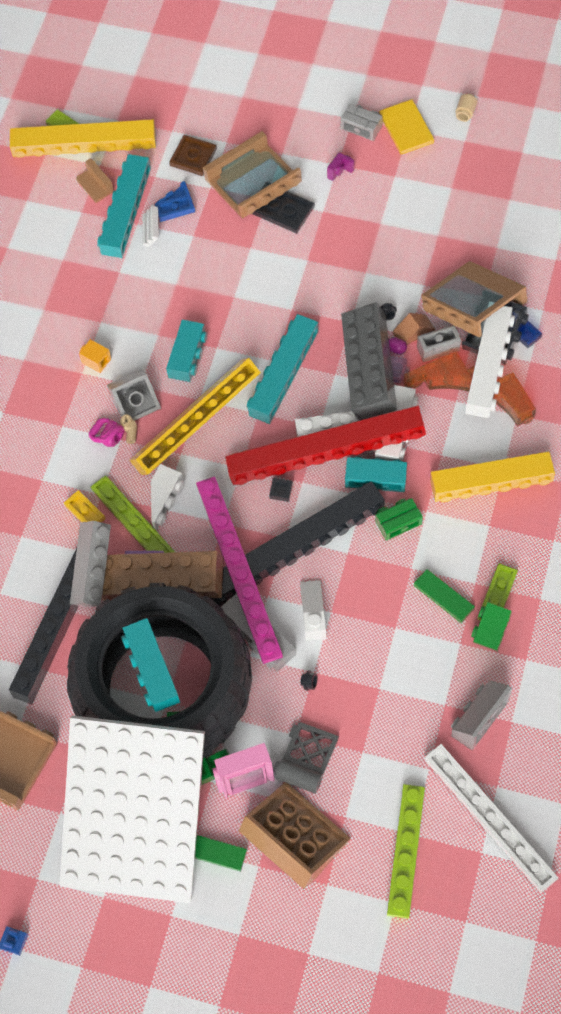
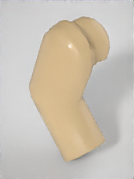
[120,414,137,444]

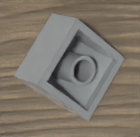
[107,369,161,421]

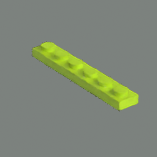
[387,784,425,919]

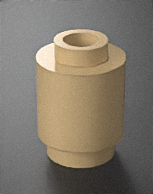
[455,94,477,122]

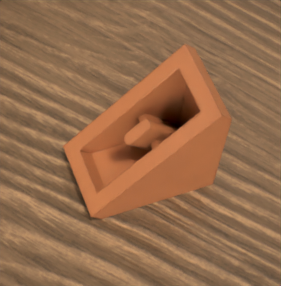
[393,313,435,345]

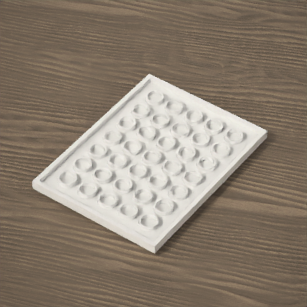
[60,715,205,903]

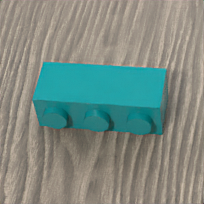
[166,320,208,382]
[345,456,407,492]

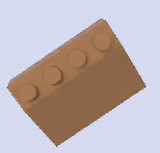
[239,783,351,889]

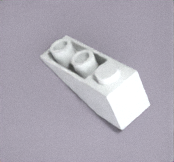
[151,464,184,531]

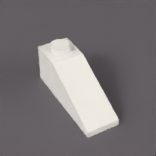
[300,580,326,641]

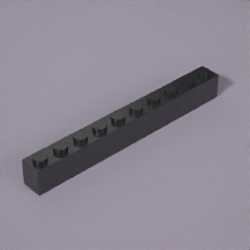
[210,481,385,607]

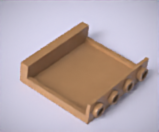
[0,711,57,811]

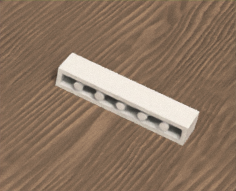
[466,303,515,418]

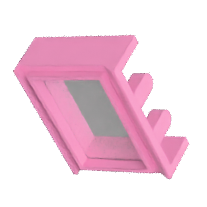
[212,743,275,798]

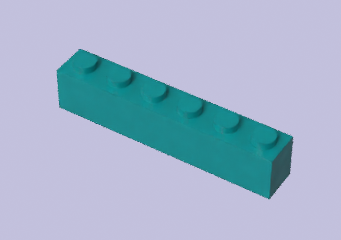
[97,154,151,258]
[246,314,319,424]

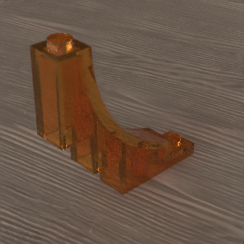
[404,351,536,426]

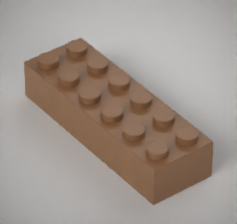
[101,551,224,601]

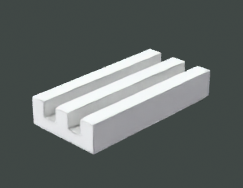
[142,205,159,247]

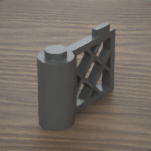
[273,722,339,794]

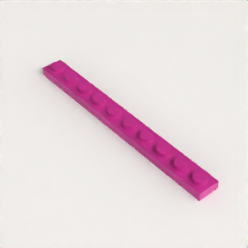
[196,476,283,664]

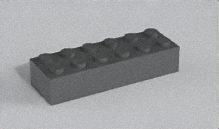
[341,302,397,421]

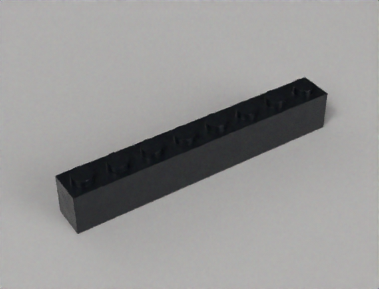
[9,548,79,705]

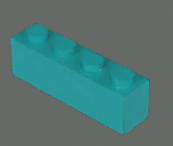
[121,618,180,712]

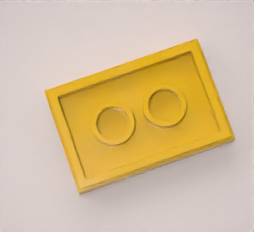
[379,99,434,155]

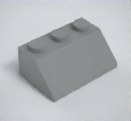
[451,680,512,751]

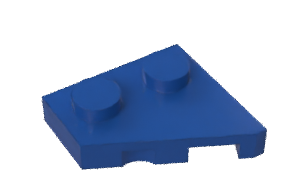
[154,181,195,222]

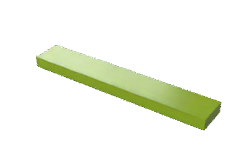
[90,475,175,553]

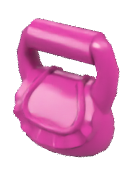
[88,418,124,447]

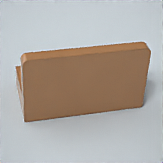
[76,158,114,203]

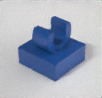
[0,926,28,956]

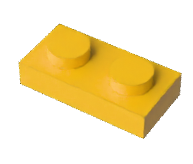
[64,490,106,523]

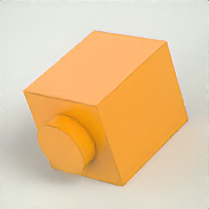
[79,339,111,373]

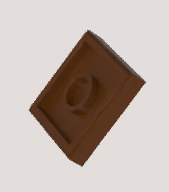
[169,135,217,176]

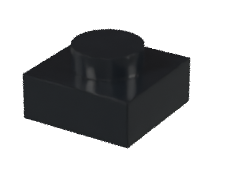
[269,478,293,502]

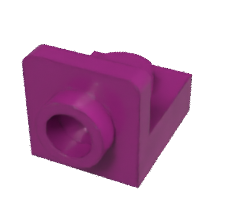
[327,152,354,181]

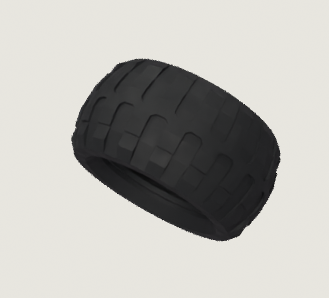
[67,582,252,758]

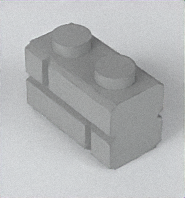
[341,103,383,141]
[417,325,461,362]

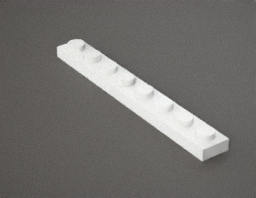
[424,744,559,893]

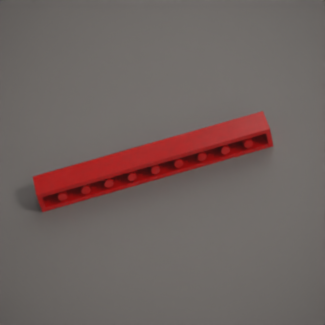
[225,405,426,486]

